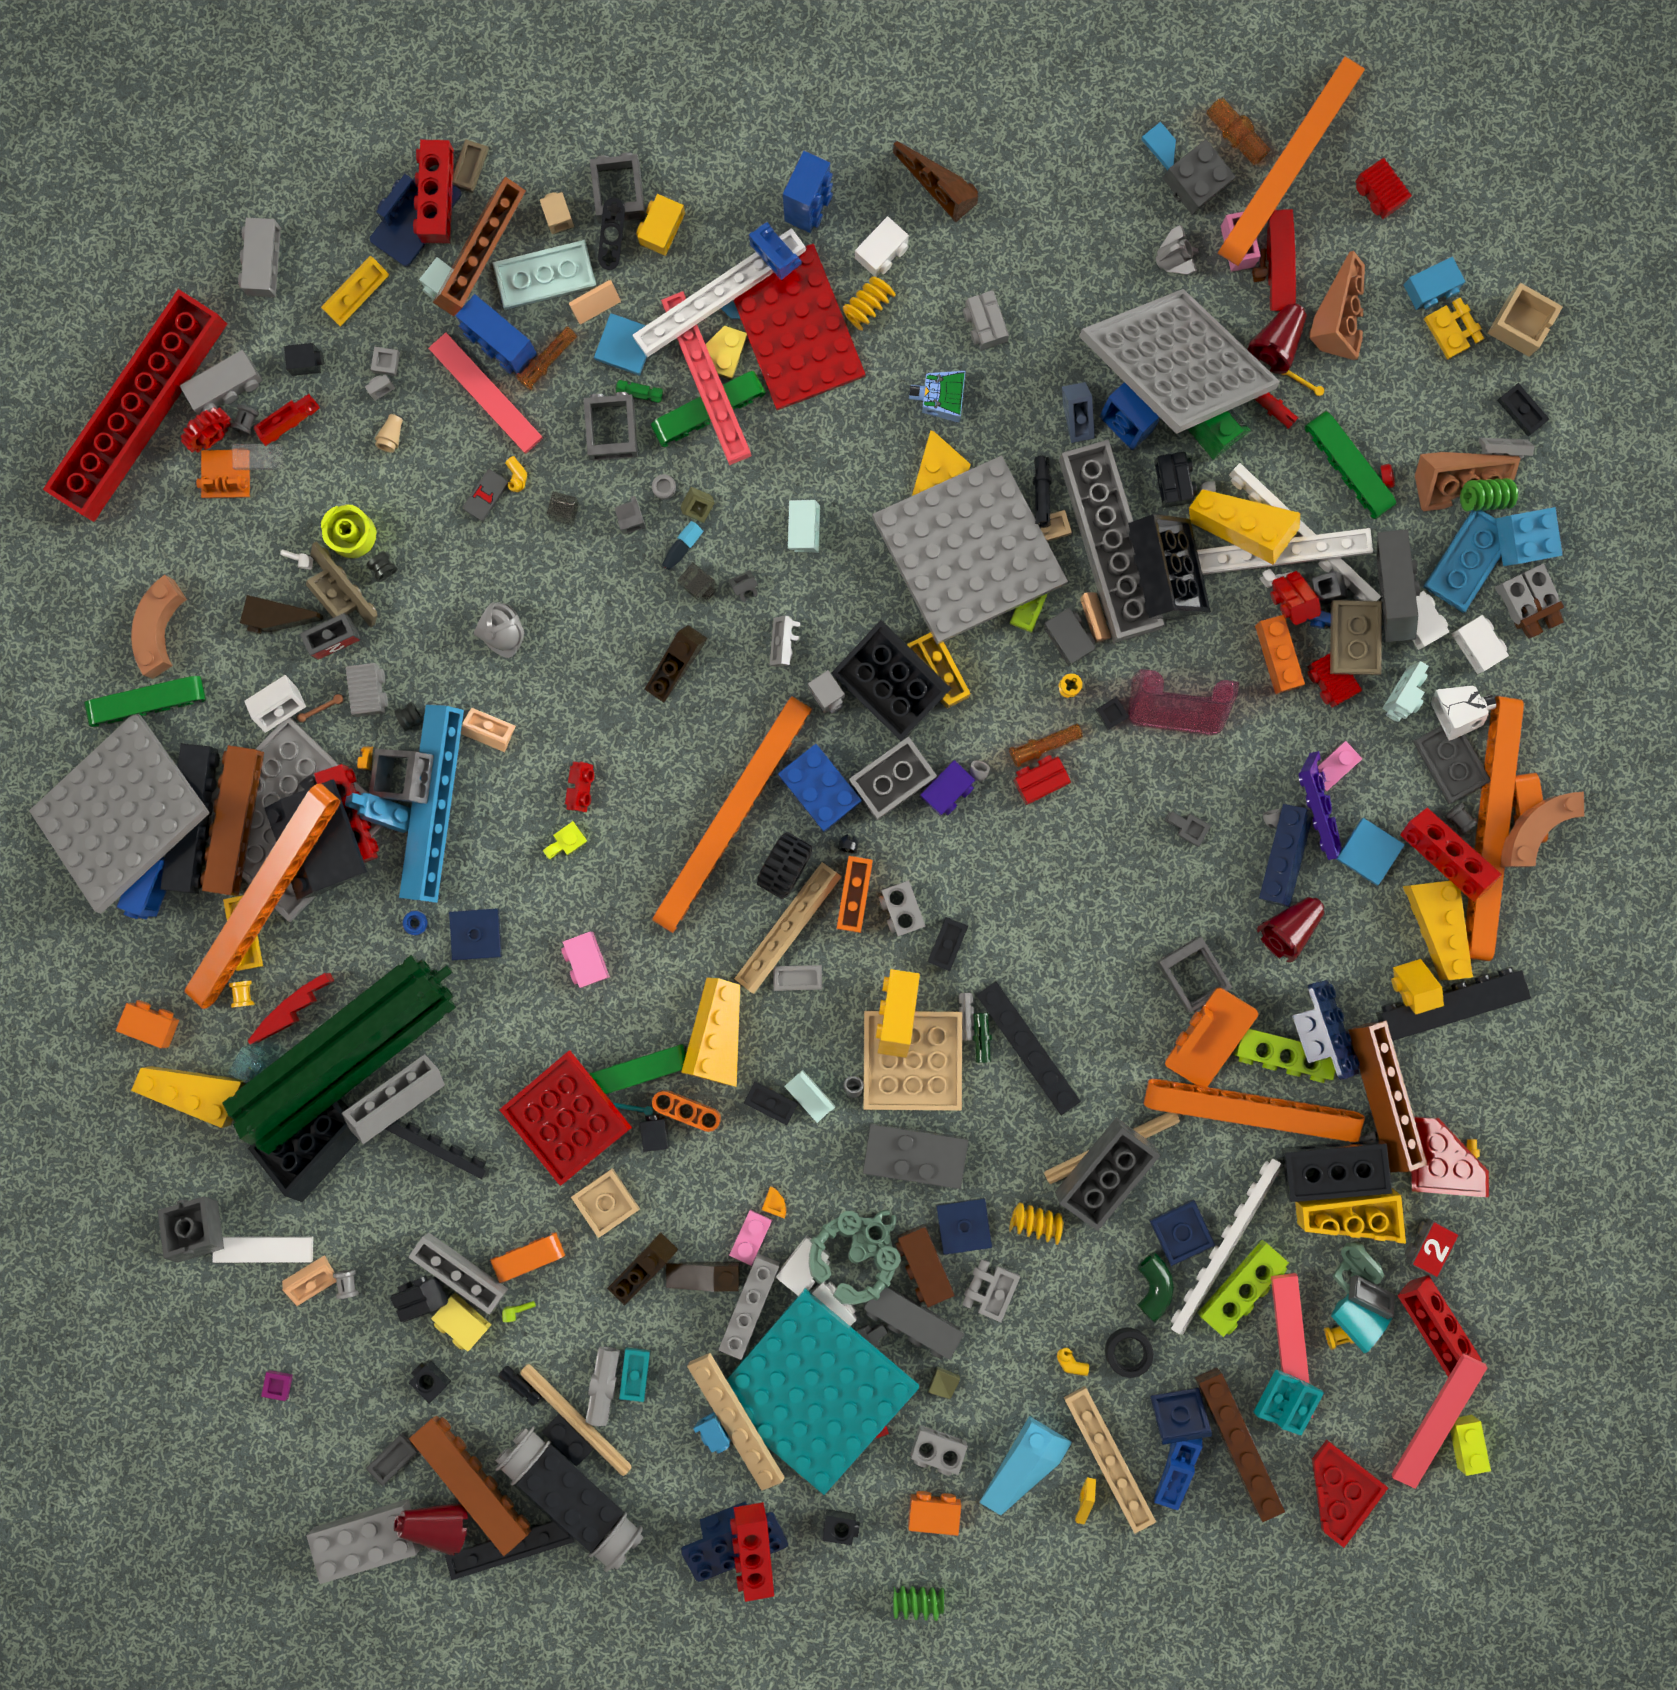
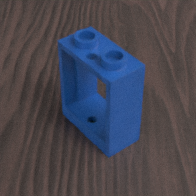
[117,857,167,920]

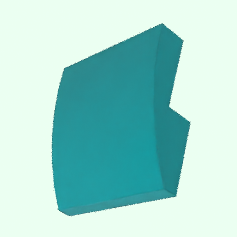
[1331,1294,1392,1354]
[1253,1369,1324,1436]

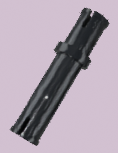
[1033,455,1052,528]

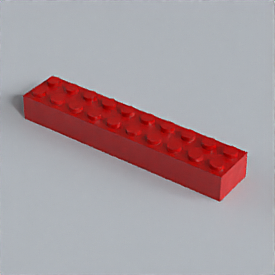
[43,289,227,522]

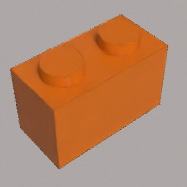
[116,1000,179,1048]
[908,1491,961,1536]

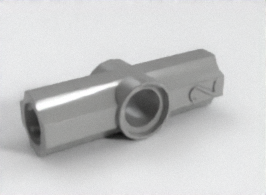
[586,1346,620,1426]

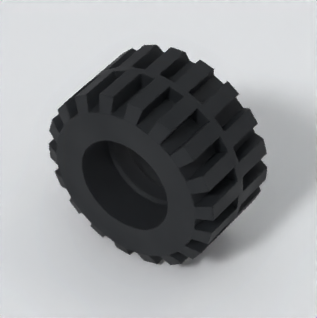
[757,832,813,900]

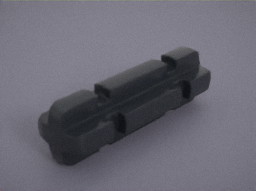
[498,1366,542,1406]

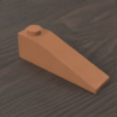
[1309,251,1365,360]
[1415,452,1521,511]

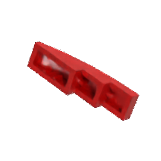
[1267,209,1296,311]
[248,973,334,1045]

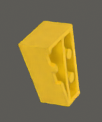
[907,632,971,709]
[875,969,920,1058]

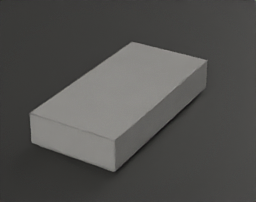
[773,965,822,991]

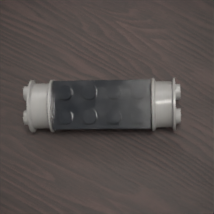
[495,1426,643,1572]

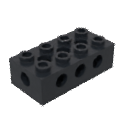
[1282,1139,1392,1202]

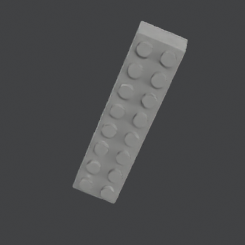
[1059,439,1164,643]

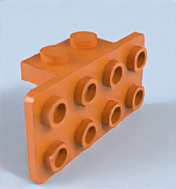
[1165,987,1258,1087]

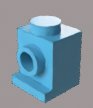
[693,1412,731,1453]

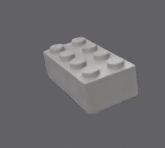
[306,1499,422,1584]

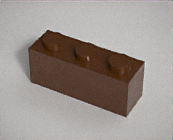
[895,1224,955,1308]

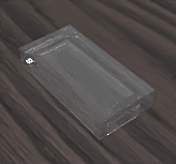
[232,444,283,470]

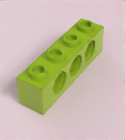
[1233,1029,1336,1083]
[1197,1240,1289,1337]

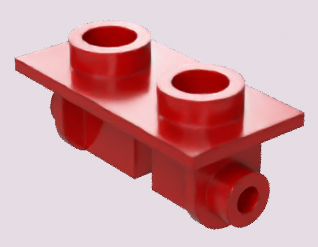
[564,762,594,813]

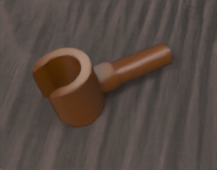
[1252,248,1268,282]

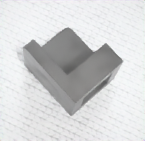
[615,496,646,535]

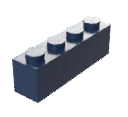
[1259,804,1313,907]

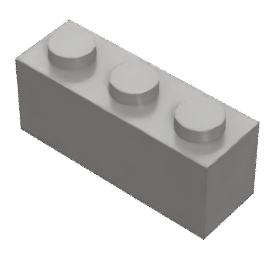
[238,218,281,297]
[180,350,263,415]

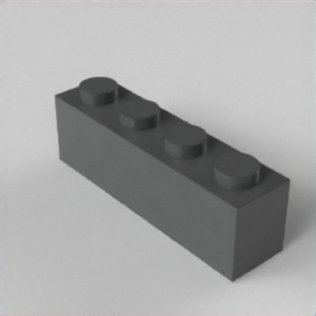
[864,1286,964,1360]

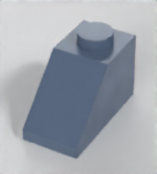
[1062,382,1095,443]

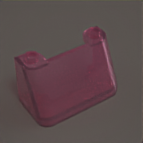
[1128,669,1239,736]

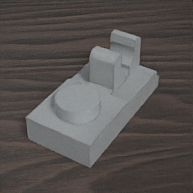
[1479,438,1535,458]
[769,615,800,667]

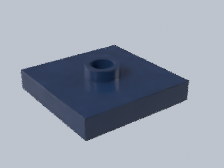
[449,908,502,960]
[936,1198,992,1255]
[1149,1199,1216,1266]
[1150,1388,1212,1445]

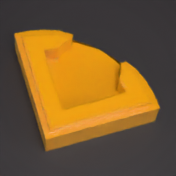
[357,746,373,771]
[762,1186,786,1219]

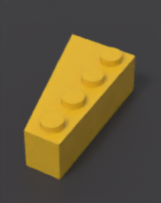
[1189,489,1300,565]
[1402,881,1473,980]
[681,978,740,1087]
[131,1066,250,1128]
[1295,1188,1406,1244]

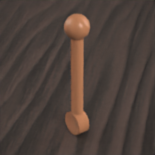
[297,694,343,723]

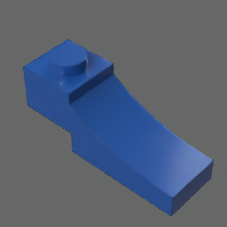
[1154,1438,1203,1510]

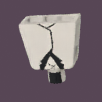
[1431,686,1496,741]

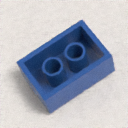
[783,150,833,233]
[456,294,537,376]
[1099,382,1161,451]
[778,744,862,832]

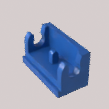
[749,222,802,280]

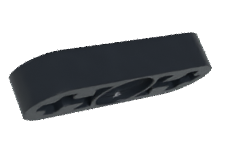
[598,197,625,270]

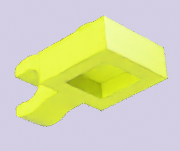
[543,821,588,859]

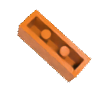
[1255,615,1305,694]
[836,856,873,933]

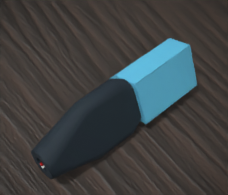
[662,521,704,570]

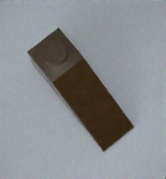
[240,595,323,635]
[666,1262,740,1292]

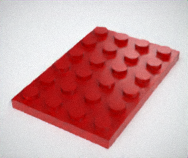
[733,243,866,411]

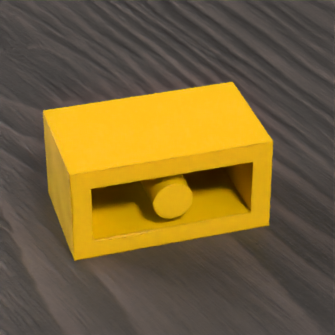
[636,194,685,256]
[1391,959,1444,1015]

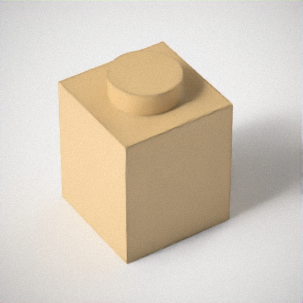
[540,192,574,234]

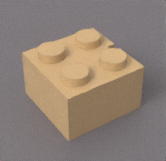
[1487,283,1563,357]

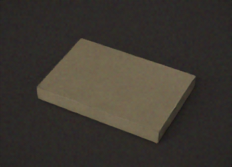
[1330,600,1382,675]

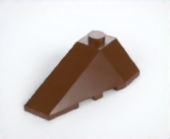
[893,141,978,222]

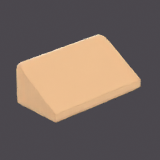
[569,280,621,325]
[1080,592,1111,643]
[461,708,516,752]
[282,1255,336,1306]

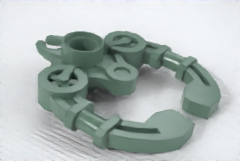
[808,1209,901,1305]

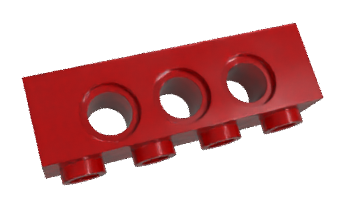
[413,139,454,243]
[314,764,379,863]
[1400,808,1502,902]
[1398,1275,1482,1377]
[730,1502,774,1602]

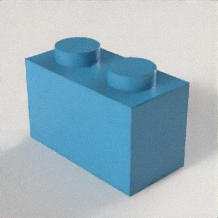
[1404,256,1466,310]

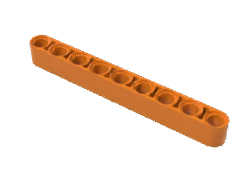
[1144,1079,1365,1142]

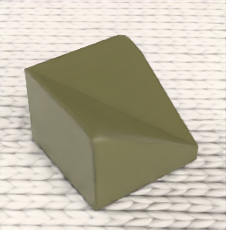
[681,487,715,523]
[928,1366,960,1399]

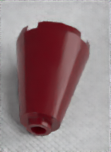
[1247,304,1307,374]
[1257,897,1325,963]
[394,1503,468,1555]

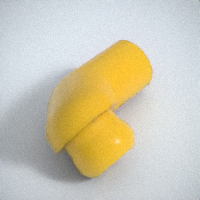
[505,456,527,492]
[1057,1348,1089,1376]

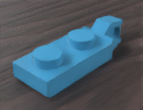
[345,793,411,833]

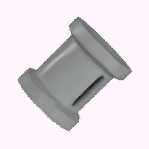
[333,1269,359,1299]

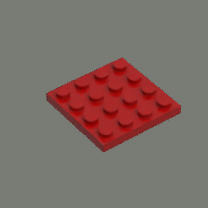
[499,1050,632,1186]

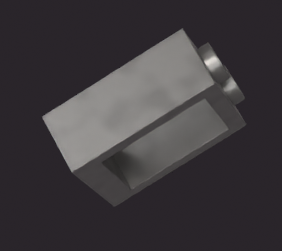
[590,153,646,224]
[584,392,638,461]
[369,749,434,804]
[1156,937,1232,1013]

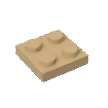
[571,1168,640,1238]

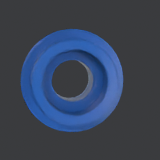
[403,911,428,935]

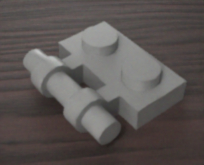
[962,1259,1020,1322]

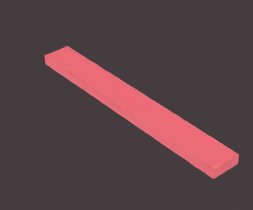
[661,291,752,465]

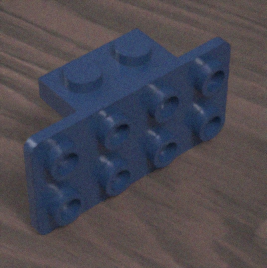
[370,169,462,267]
[1293,980,1360,1080]
[681,1501,788,1582]

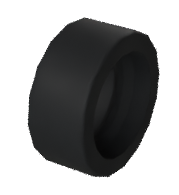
[1105,1327,1154,1378]

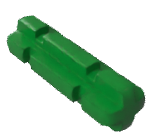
[616,380,663,403]

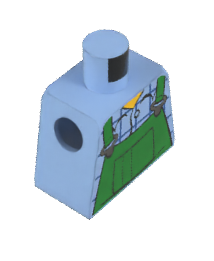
[909,371,965,422]

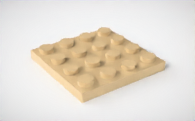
[863,1011,962,1110]

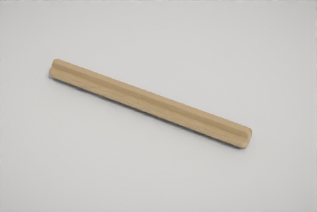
[1044,1112,1180,1184]
[520,1364,632,1476]

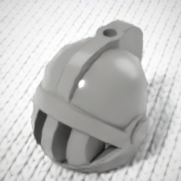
[473,602,524,658]

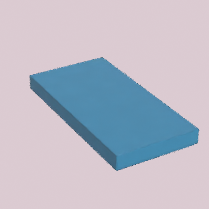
[1423,510,1501,613]

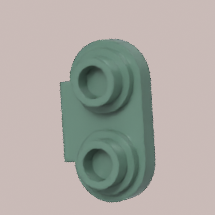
[1333,1242,1384,1294]

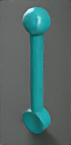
[611,1101,653,1115]

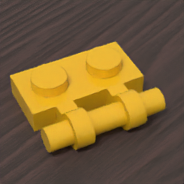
[1424,297,1485,360]

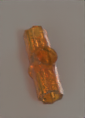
[1206,97,1271,166]

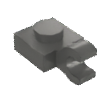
[1164,812,1211,847]

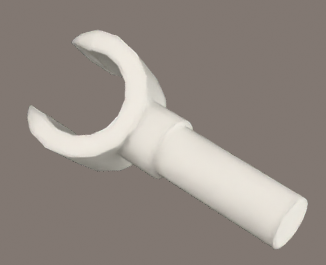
[280,549,313,570]
[1259,569,1292,588]

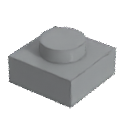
[371,347,400,376]
[365,374,395,401]

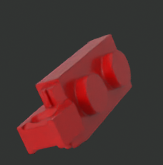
[253,394,320,446]

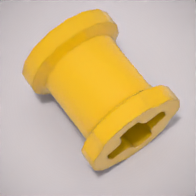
[1058,674,1082,698]
[229,981,254,1008]
[1324,1326,1354,1350]

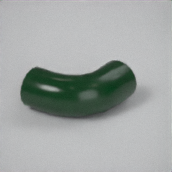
[1137,1252,1174,1323]

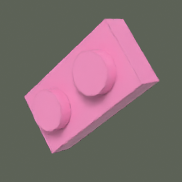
[1318,741,1362,792]
[729,1210,772,1266]

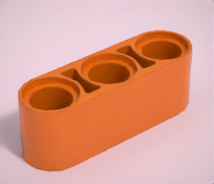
[1512,773,1548,843]
[652,1090,721,1132]
[490,1232,565,1283]

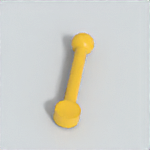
[1281,370,1324,396]

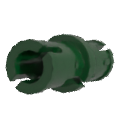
[972,1013,992,1063]

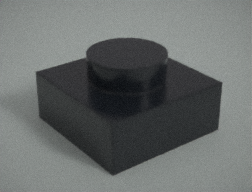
[1095,696,1130,730]

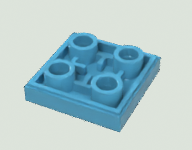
[594,313,647,376]
[1336,818,1405,886]

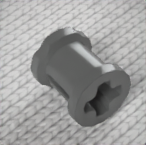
[230,404,259,436]
[1445,802,1478,835]

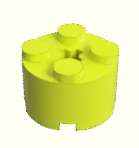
[321,505,377,558]

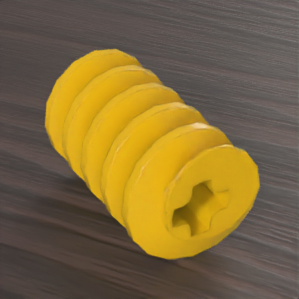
[843,276,896,331]
[1009,1203,1064,1245]

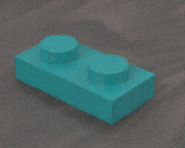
[619,1347,651,1402]

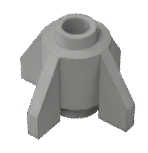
[1156,225,1199,275]

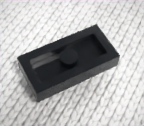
[1497,383,1549,436]
[927,917,968,971]
[744,1081,798,1125]
[542,1414,594,1467]

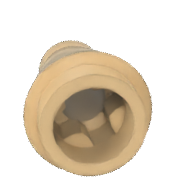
[375,414,403,453]

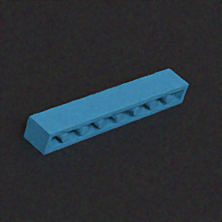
[399,705,464,902]

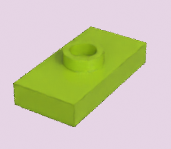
[1009,593,1048,633]

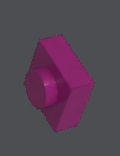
[261,1370,293,1401]

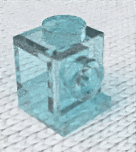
[228,1044,266,1084]

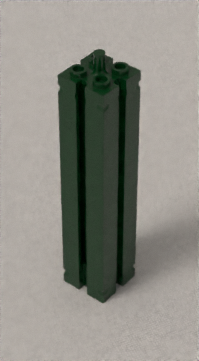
[222,955,456,1155]

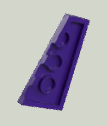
[1299,751,1342,860]

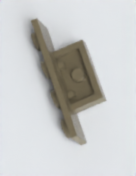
[306,541,378,627]

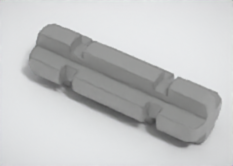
[959,993,975,1041]

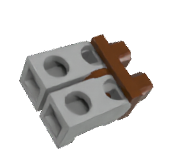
[1494,563,1564,639]

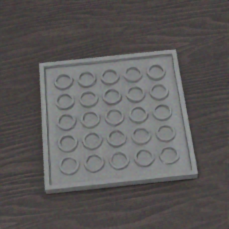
[1079,289,1280,434]
[872,455,1068,645]
[29,714,210,914]
[206,717,384,922]

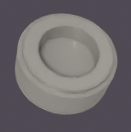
[652,474,676,499]

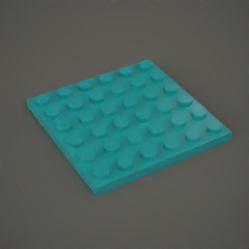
[726,1288,919,1495]

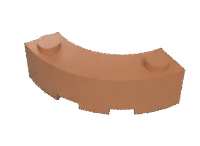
[131,575,187,679]
[1501,792,1584,867]

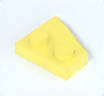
[706,326,747,380]

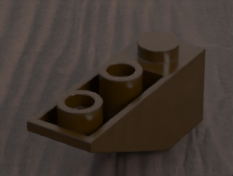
[645,625,708,703]
[607,1232,678,1306]

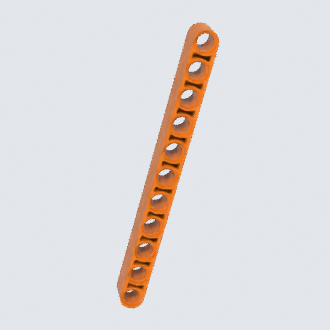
[1217,56,1365,266]
[652,696,813,933]
[1465,696,1524,961]
[185,783,340,1009]

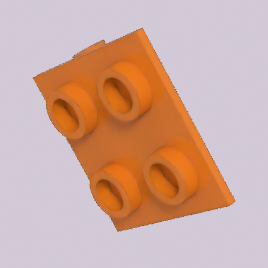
[196,449,250,498]

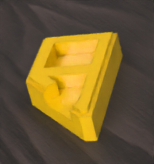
[1075,1477,1096,1524]

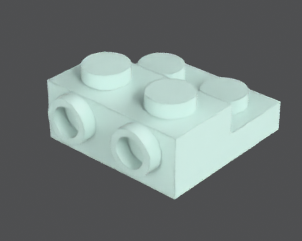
[1382,661,1429,722]

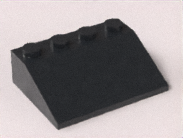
[1128,514,1211,619]
[831,620,952,741]
[264,779,367,900]
[248,1099,359,1202]

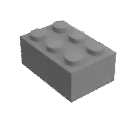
[849,737,937,820]

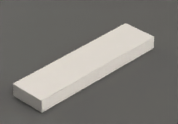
[213,1237,313,1263]

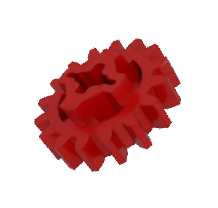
[180,407,231,453]

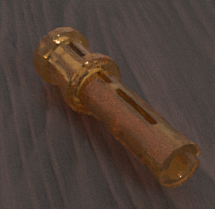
[515,326,578,391]
[1009,723,1083,768]

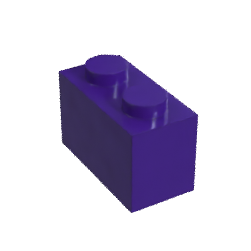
[919,760,975,817]

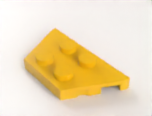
[912,430,971,496]

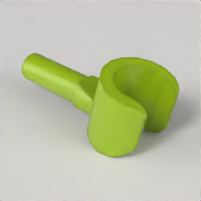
[502,1301,536,1322]

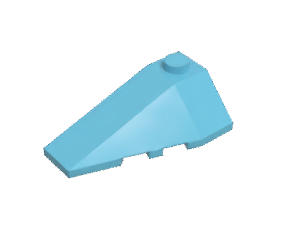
[979,1416,1072,1515]

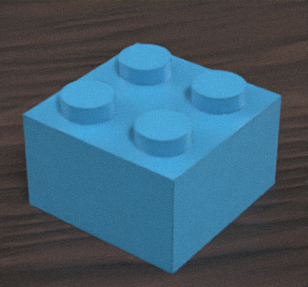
[1496,507,1563,566]

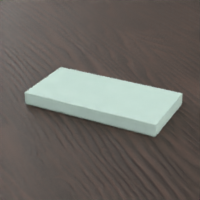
[492,240,597,310]

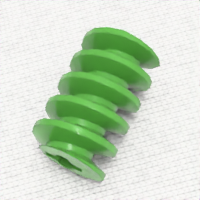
[1460,478,1518,512]
[893,1586,944,1621]

